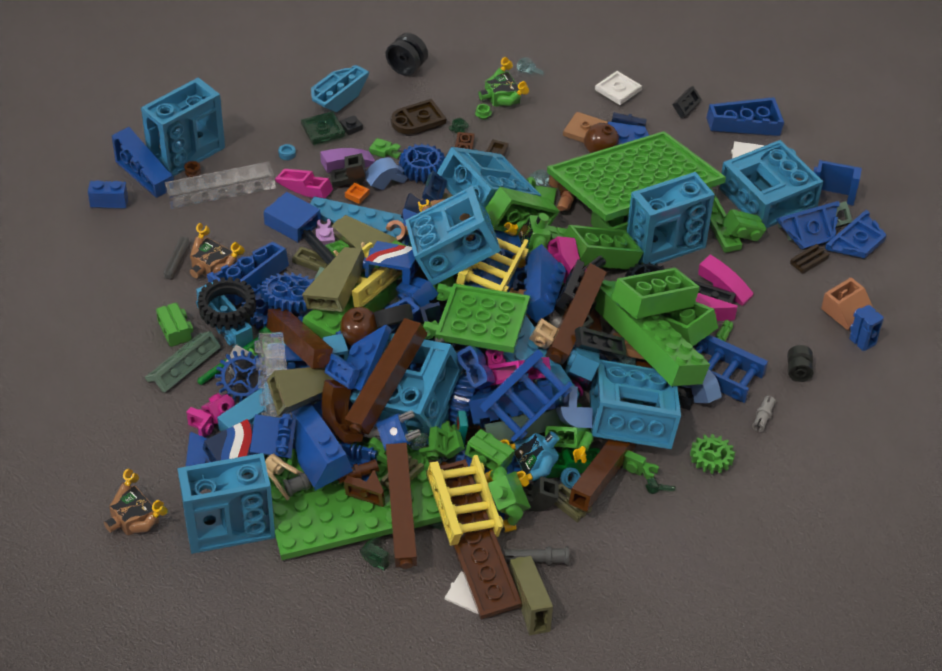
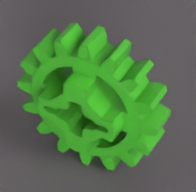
[690,434,735,474]

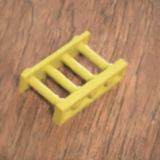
[456,238,529,292]
[351,242,402,307]
[427,455,504,546]

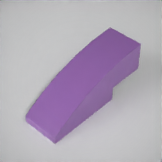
[320,148,375,173]

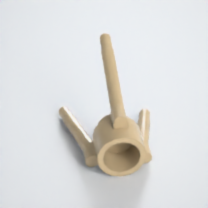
[265,453,303,500]

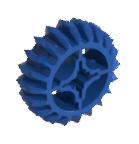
[399,144,445,184]
[215,350,269,402]
[449,374,479,426]

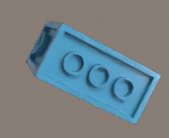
[141,77,225,177]
[719,140,823,228]
[437,147,541,207]
[627,172,715,265]
[405,186,501,285]
[350,333,463,433]
[589,360,681,449]
[177,453,275,554]

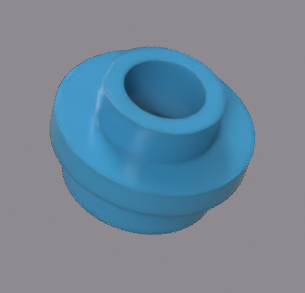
[560,467,581,488]

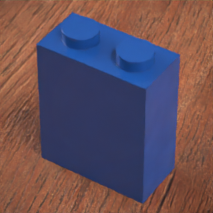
[264,192,321,242]

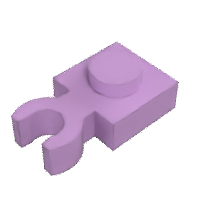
[315,219,335,245]

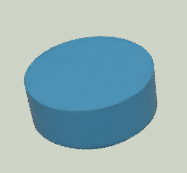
[278,144,296,160]

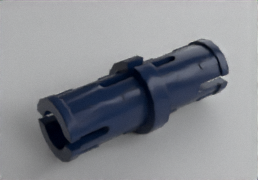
[611,112,647,127]

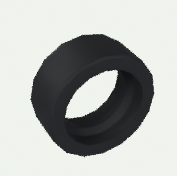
[374,304,414,328]

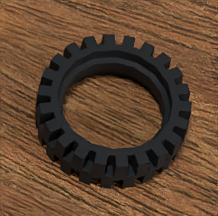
[198,277,256,330]

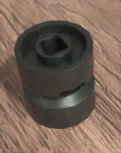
[787,345,814,382]

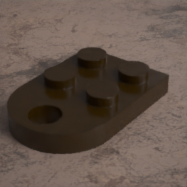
[391,99,447,134]

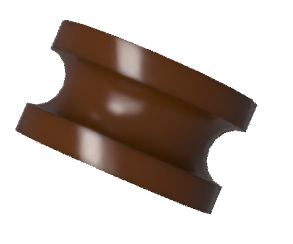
[184,161,201,178]

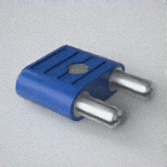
[376,410,421,451]

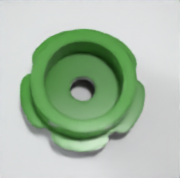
[475,104,492,119]

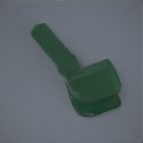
[645,478,675,494]

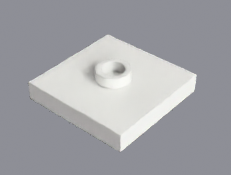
[595,71,642,105]

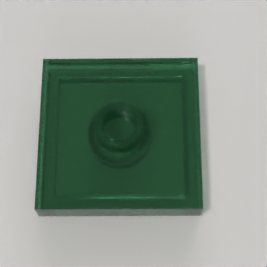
[301,111,345,145]

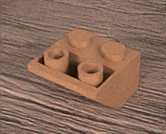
[821,278,873,330]

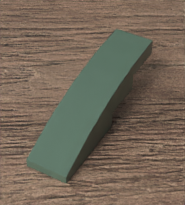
[485,405,563,442]

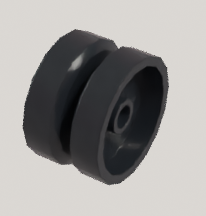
[385,33,428,76]

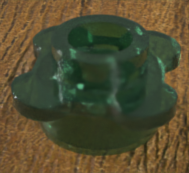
[449,118,469,133]

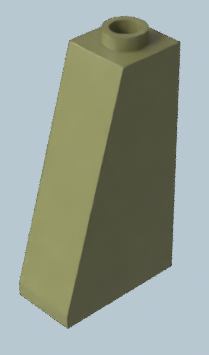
[332,215,402,248]
[302,247,365,312]
[267,367,335,416]
[510,556,553,636]

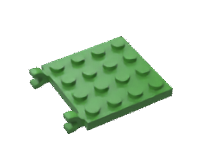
[423,283,530,353]

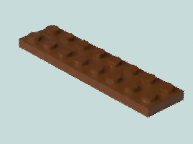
[426,459,522,619]

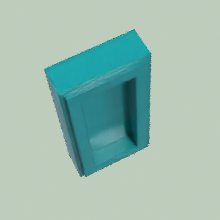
[455,411,468,444]

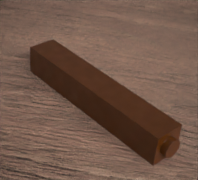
[545,263,607,365]
[267,308,333,369]
[345,318,428,435]
[568,439,637,512]
[386,443,417,569]

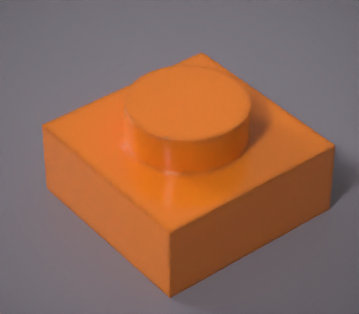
[345,183,370,204]

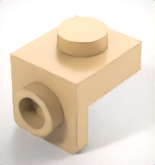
[529,318,558,350]

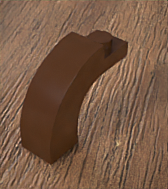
[322,380,364,444]

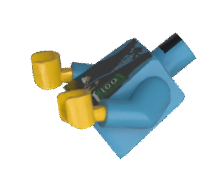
[501,431,560,487]

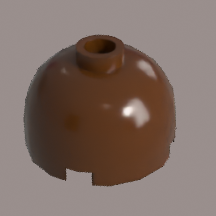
[584,123,619,153]
[340,307,379,346]

